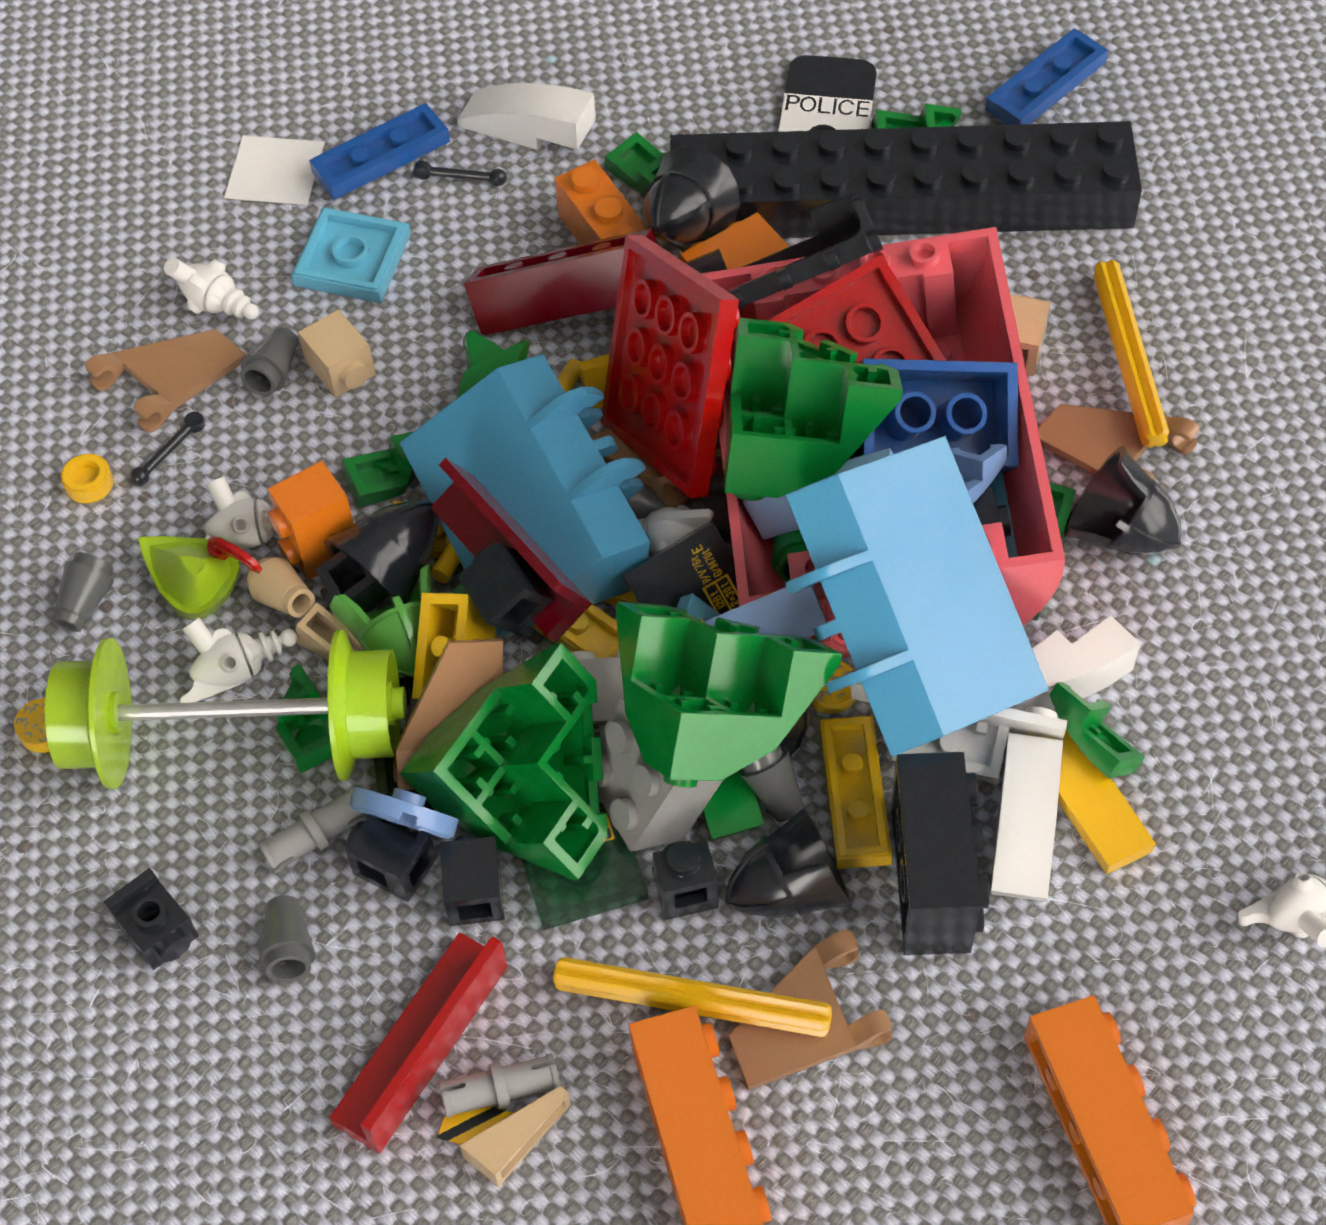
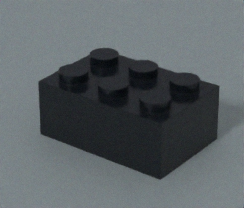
[890,752,989,956]

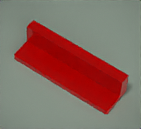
[329,932,508,1154]

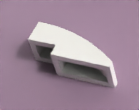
[457,83,596,150]
[1010,615,1141,711]
[989,733,1063,902]

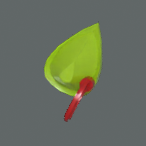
[137,536,262,620]

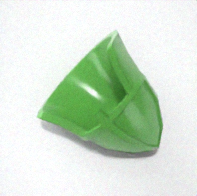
[330,564,432,678]

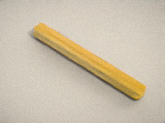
[1093,259,1169,448]
[553,957,832,1037]

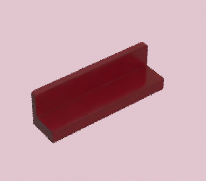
[463,228,656,335]
[430,457,592,642]

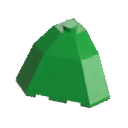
[724,318,903,501]
[616,602,842,788]
[399,643,608,880]

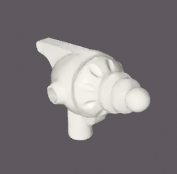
[164,257,259,320]
[205,476,275,549]
[638,505,714,554]
[180,617,298,703]
[1238,873,1326,947]

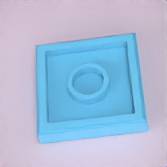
[291,207,411,303]

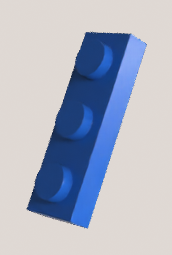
[985,28,1108,125]
[309,103,450,200]

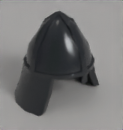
[641,147,740,247]
[1064,445,1181,555]
[323,501,439,604]
[725,808,852,918]

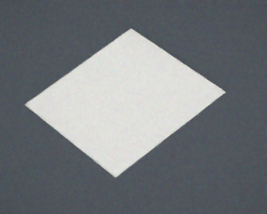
[224,135,325,205]

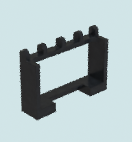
[685,192,883,309]

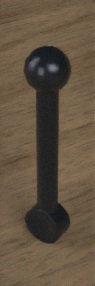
[413,161,507,187]
[130,412,205,486]

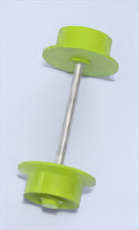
[45,630,407,789]

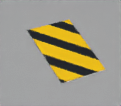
[437,1106,514,1145]

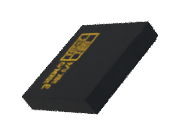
[621,521,739,614]

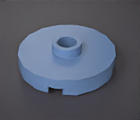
[349,786,459,840]

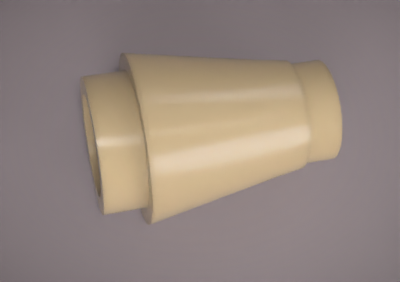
[247,557,315,618]

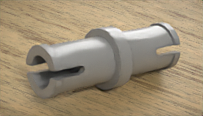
[258,787,369,874]
[438,1053,560,1118]

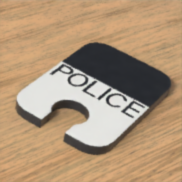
[778,55,877,132]

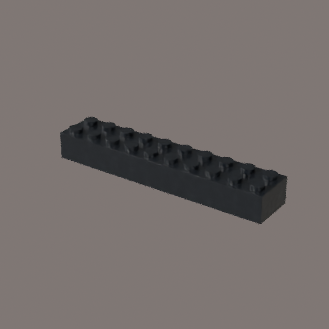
[670,121,1142,241]

